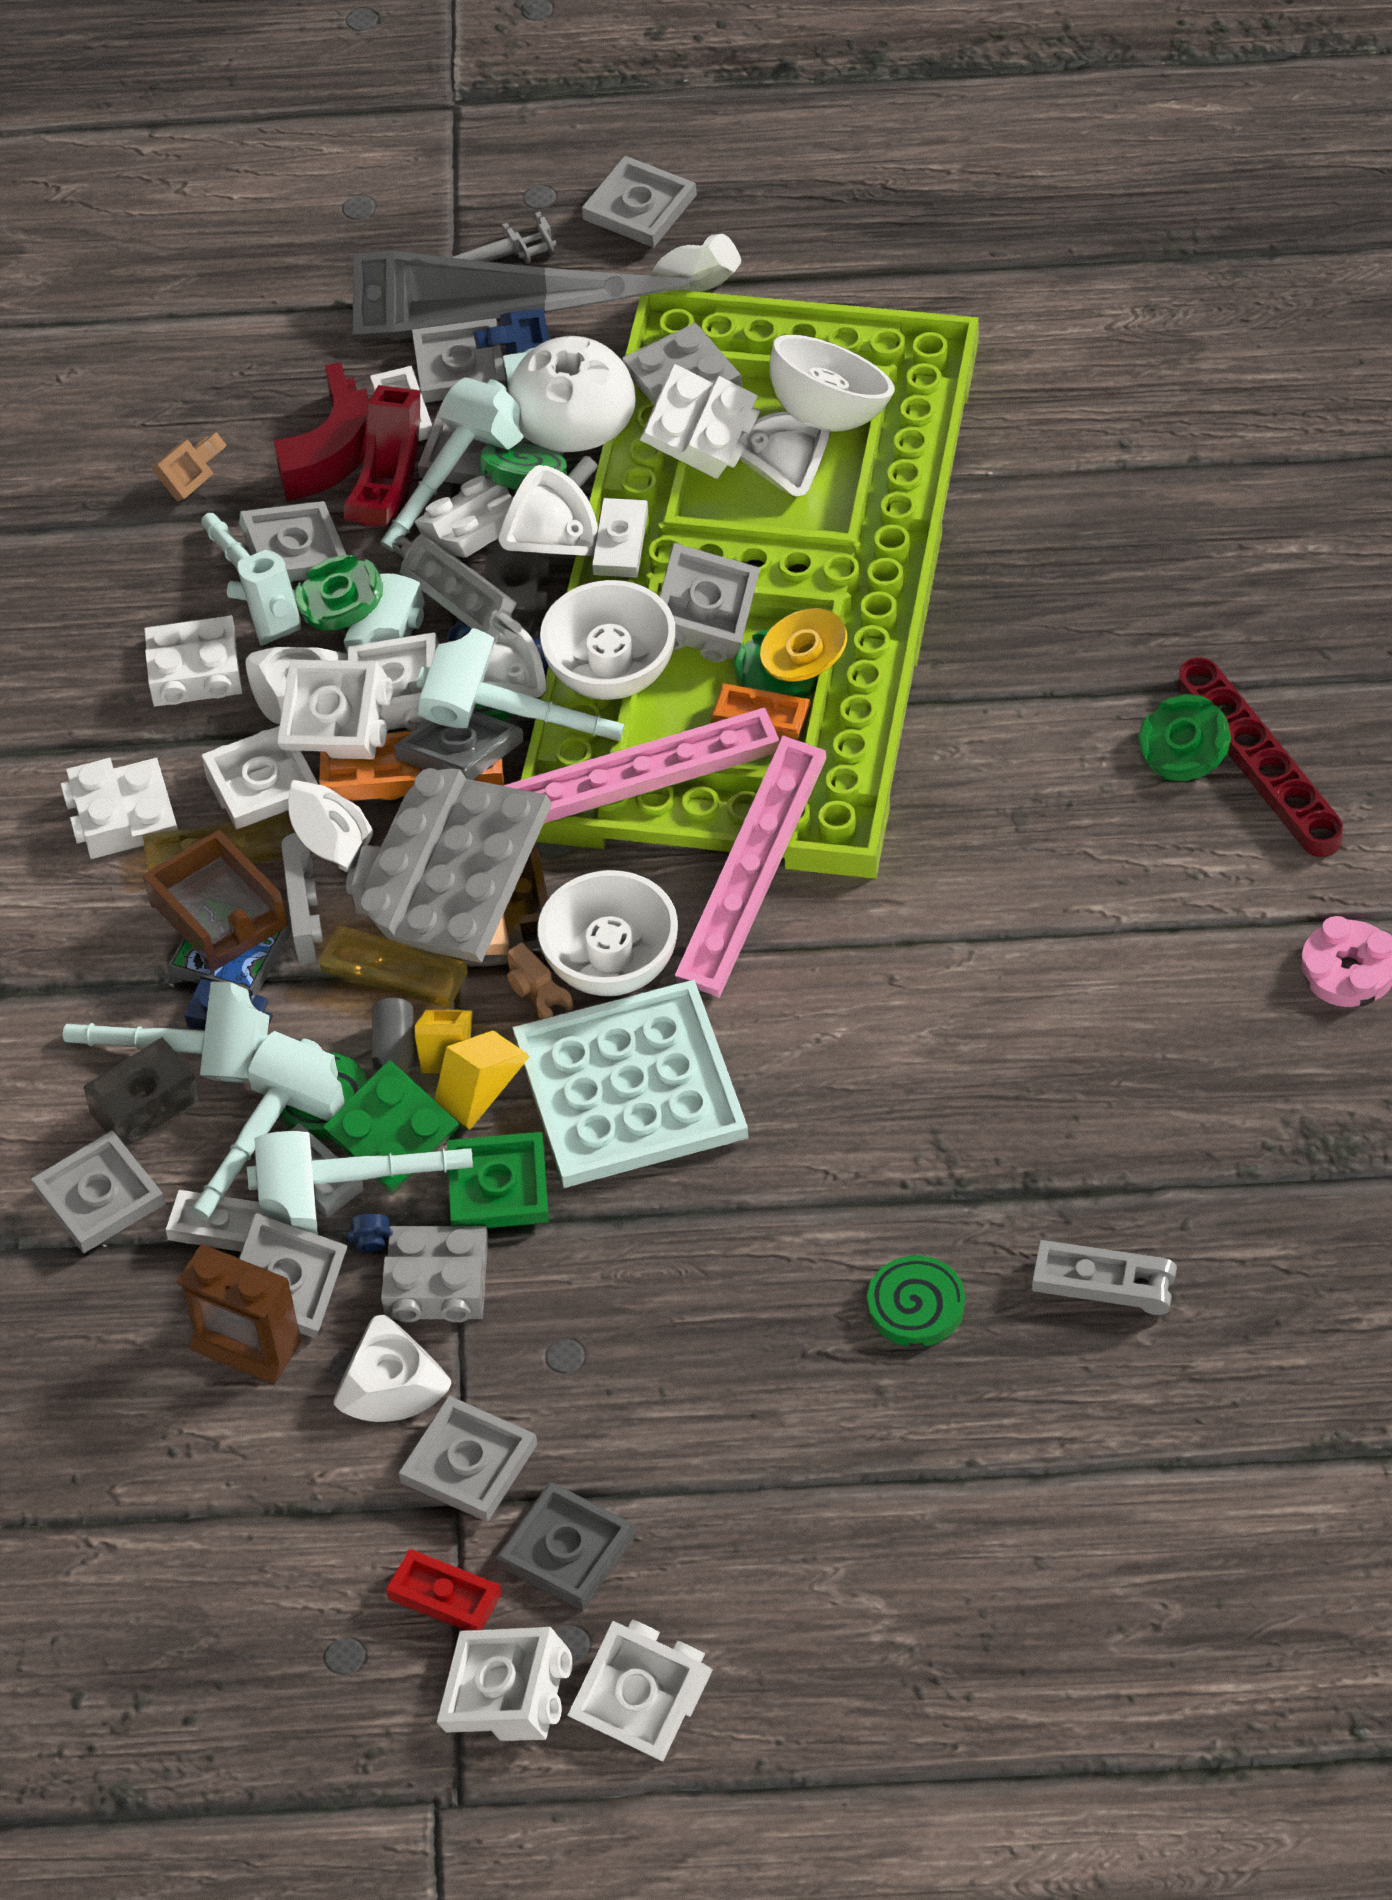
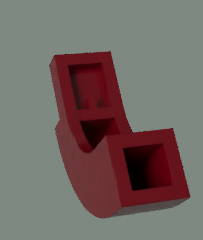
[274,362,368,501]
[344,385,420,527]

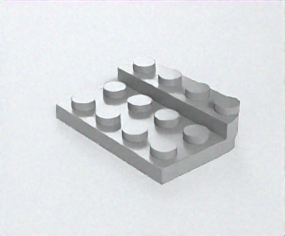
[361,768,552,963]

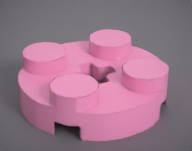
[1301,916,1392,1007]

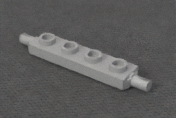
[392,534,521,642]

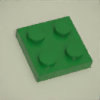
[323,1059,459,1196]
[447,1132,549,1228]

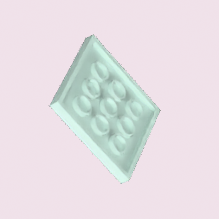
[513,980,749,1188]

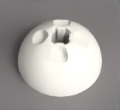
[769,335,894,432]
[508,336,636,452]
[540,580,675,700]
[538,870,678,996]

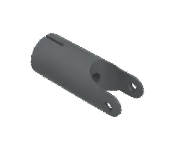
[371,998,415,1076]

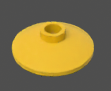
[760,608,847,681]

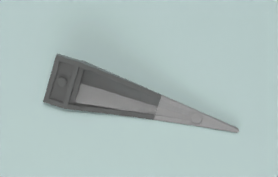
[353,251,693,340]

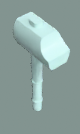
[380,377,524,552]
[201,513,301,646]
[227,573,425,654]
[416,628,625,742]
[63,982,269,1083]
[191,1031,345,1220]
[247,1131,473,1235]

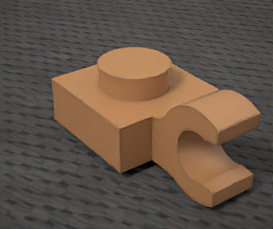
[151,432,227,502]
[507,942,573,1020]

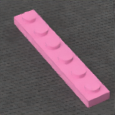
[504,708,780,823]
[675,736,827,998]

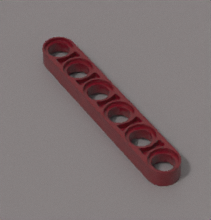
[1178,657,1343,857]

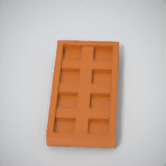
[319,731,504,802]

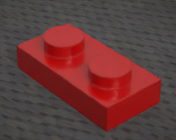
[386,1548,502,1631]

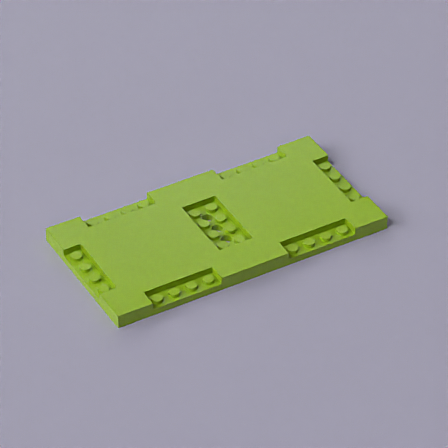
[521,290,979,879]

